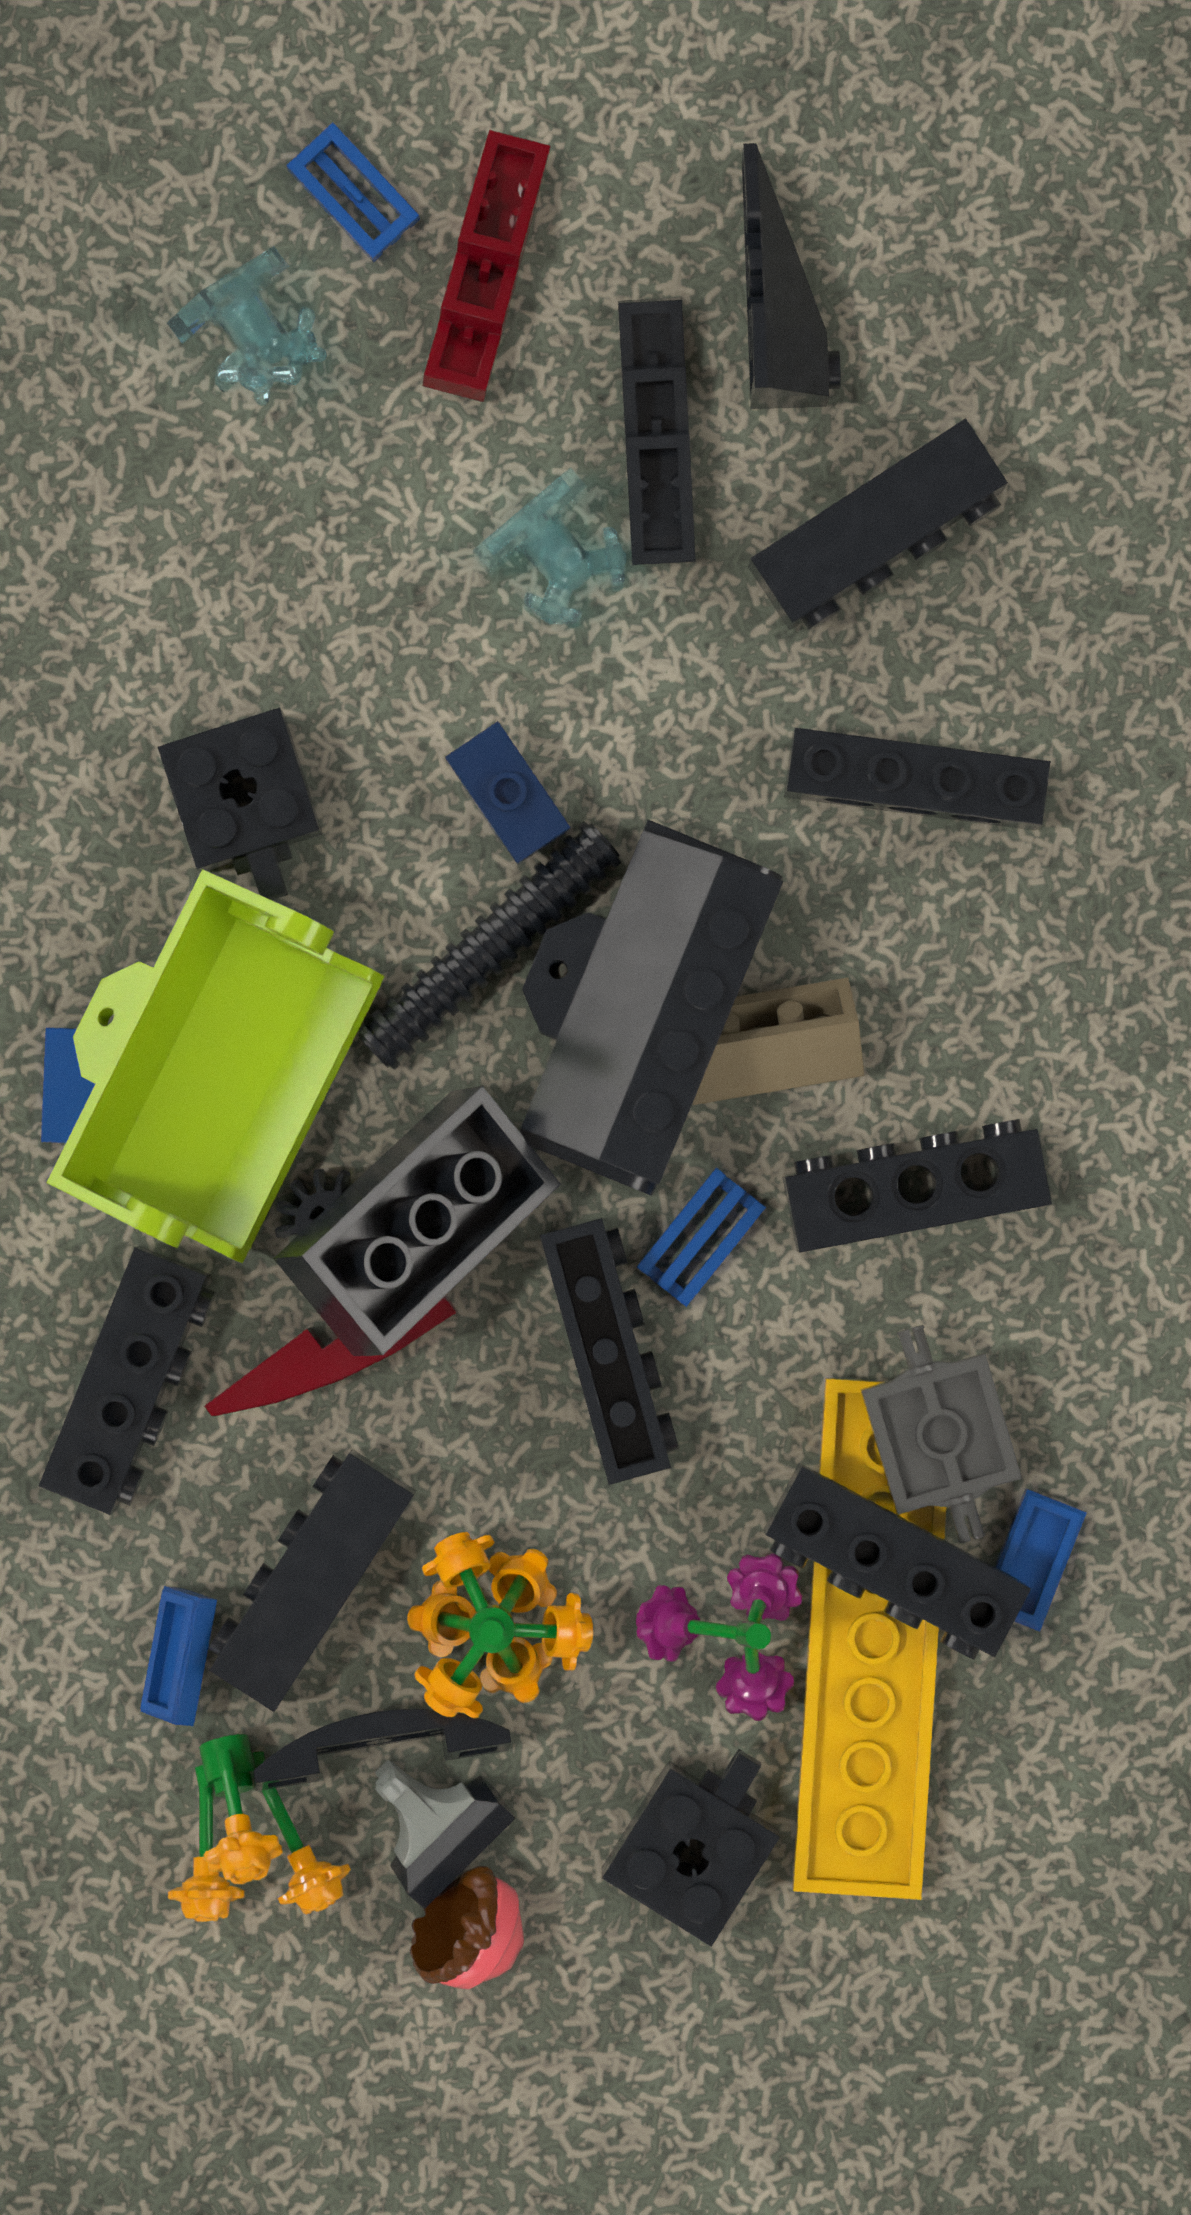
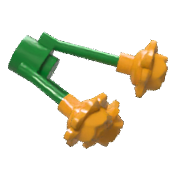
[168,1734,351,1922]

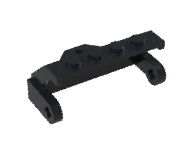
[520,819,784,1196]

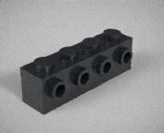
[748,418,1008,631]
[540,1218,679,1485]
[39,1246,216,1515]
[208,1449,417,1712]
[763,1462,1031,1660]

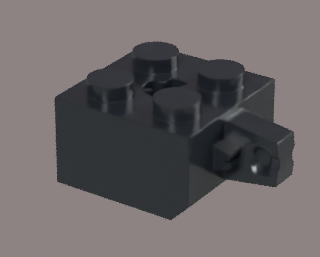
[157,707,323,900]
[602,1749,780,1947]

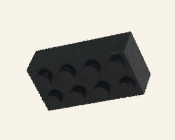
[273,1086,561,1356]

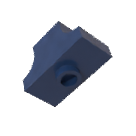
[445,721,571,865]

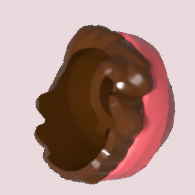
[410,1866,524,1989]

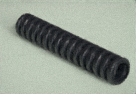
[358,821,621,1070]

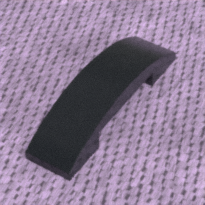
[254,1709,511,1791]

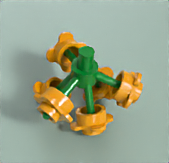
[407,1532,593,1718]

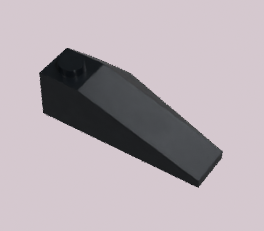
[742,143,841,409]

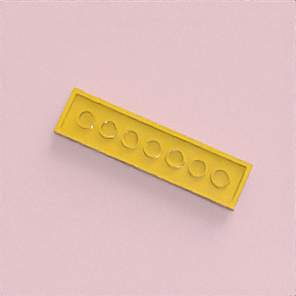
[792,1378,947,1900]

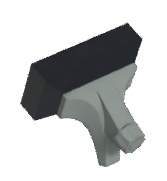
[375,1760,516,1909]

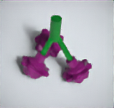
[636,1554,803,1721]

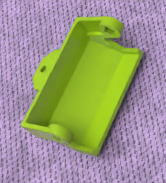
[46,869,385,1264]

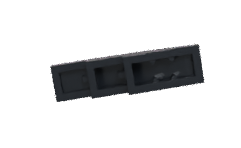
[618,297,696,565]

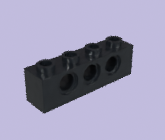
[784,727,1051,831]
[782,1119,1052,1253]

